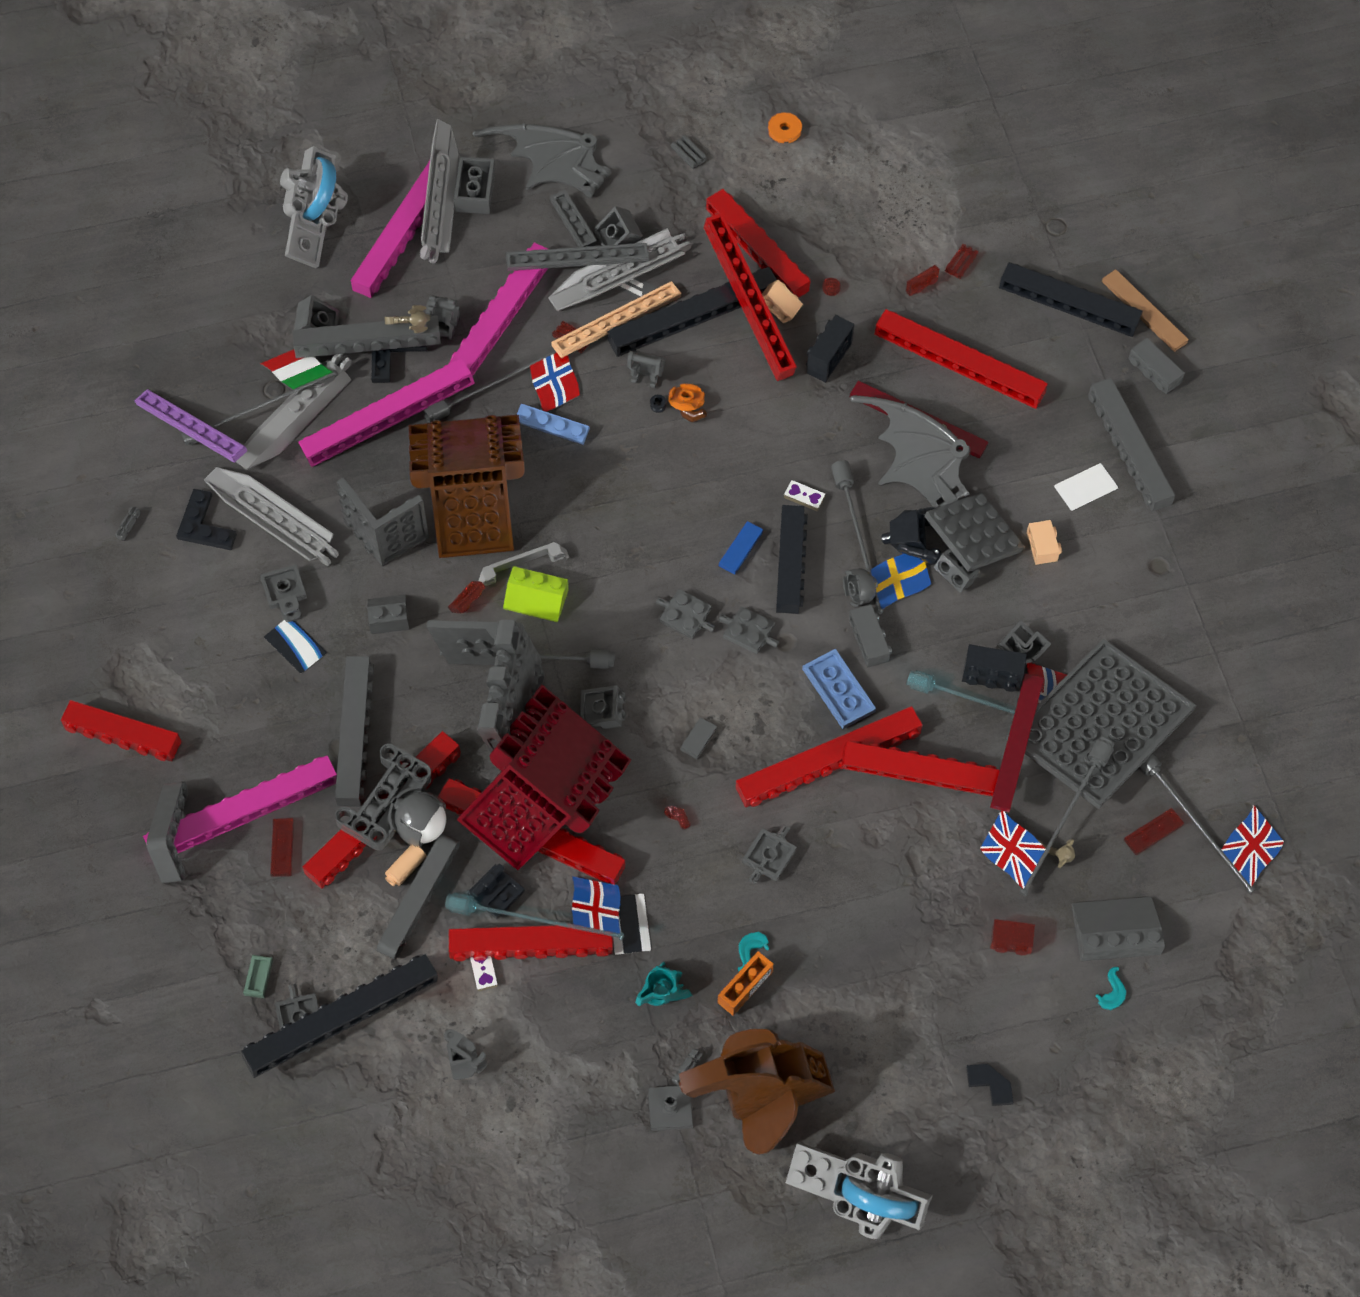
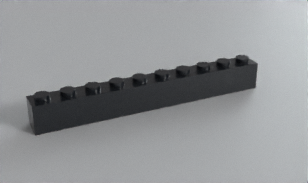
[608,267,777,357]
[241,954,438,1078]

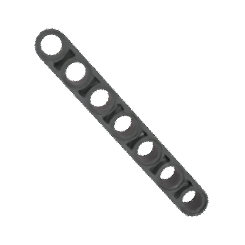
[377,833,460,960]

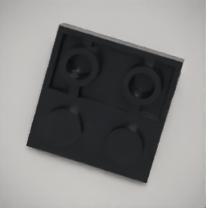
[468,863,525,920]

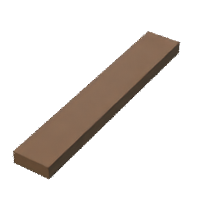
[1102,269,1189,352]

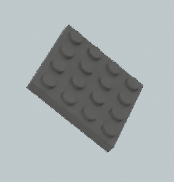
[924,492,1025,572]

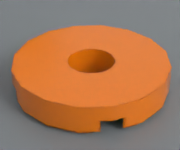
[768,112,802,143]
[669,384,705,411]

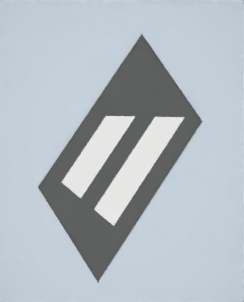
[615,277,658,298]

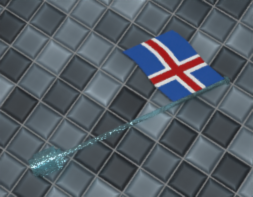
[445,876,624,940]

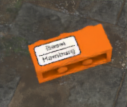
[718,951,774,1016]

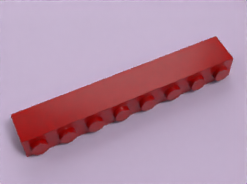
[706,189,810,298]
[841,740,1000,797]
[449,925,613,961]

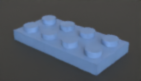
[802,649,876,729]

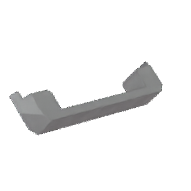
[478,542,569,589]

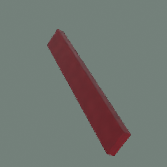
[850,381,988,459]
[990,674,1044,813]

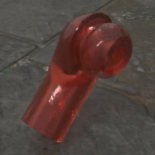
[664,806,691,830]

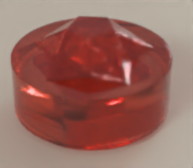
[822,278,840,296]

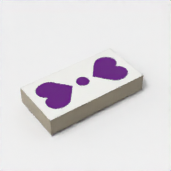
[784,480,825,511]
[470,956,498,991]

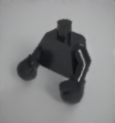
[881,507,942,565]

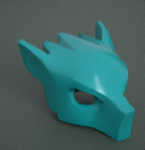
[635,961,692,1006]

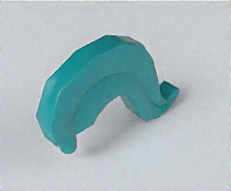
[738,932,769,971]
[1096,967,1126,1011]

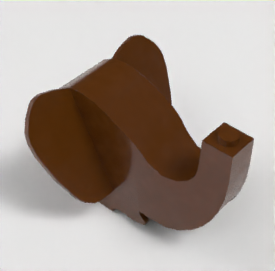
[679,1029,835,1155]

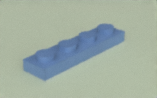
[517,404,590,445]

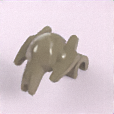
[385,305,431,333]
[1038,839,1075,868]

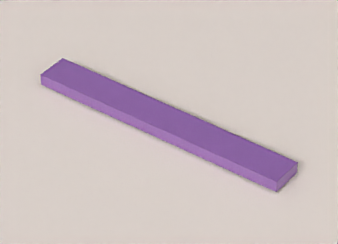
[134,389,247,463]

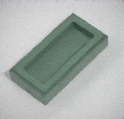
[243,955,273,998]

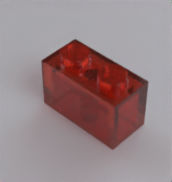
[990,919,1035,955]

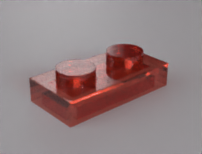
[906,265,940,296]
[448,581,486,614]

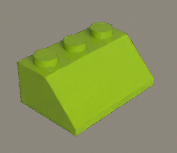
[503,566,569,622]

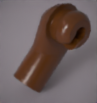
[680,409,707,422]

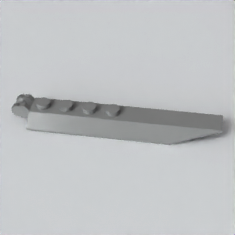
[420,119,460,264]
[548,228,692,311]
[236,354,352,470]
[204,467,339,566]

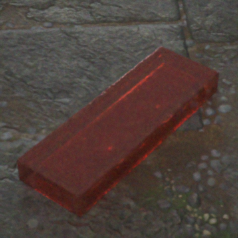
[1124,808,1184,855]
[271,818,294,877]

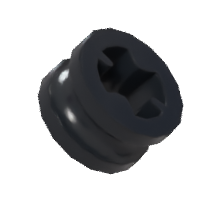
[650,394,666,413]

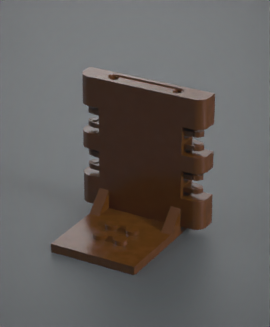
[409,414,525,558]

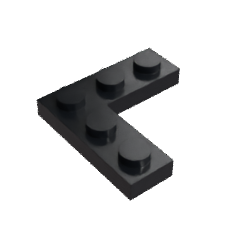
[371,346,427,383]
[176,488,237,550]

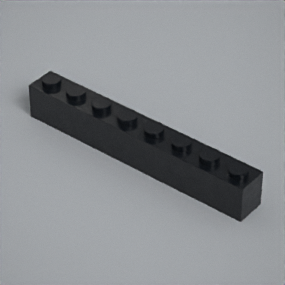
[999,262,1143,337]

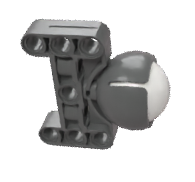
[335,744,446,850]

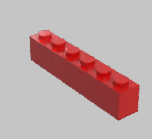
[61,700,181,762]

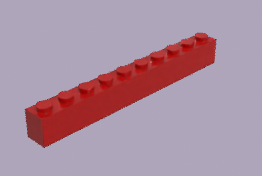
[704,213,797,381]
[874,309,1048,409]
[736,706,923,808]
[302,731,461,889]
[438,778,625,885]

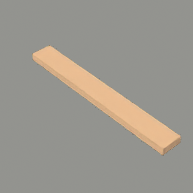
[552,281,681,358]

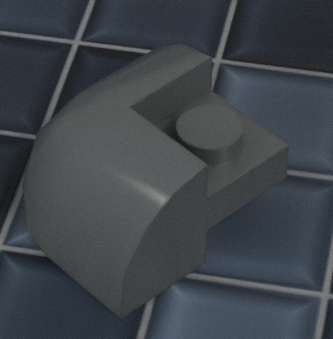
[997,620,1051,663]

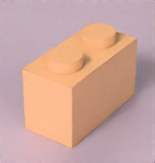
[762,280,803,323]
[1027,520,1062,565]

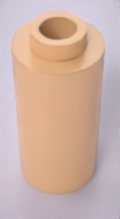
[385,845,427,886]

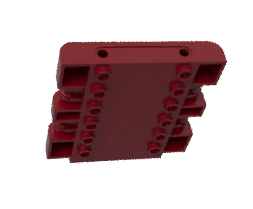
[457,684,631,870]

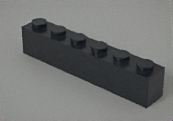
[776,505,808,614]

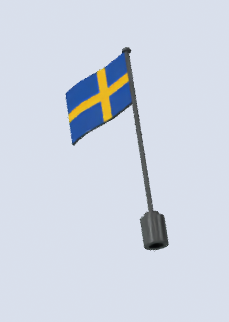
[831,460,931,614]

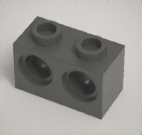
[934,549,980,593]

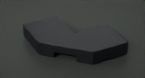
[966,1064,1013,1106]

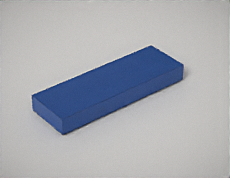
[719,521,763,575]

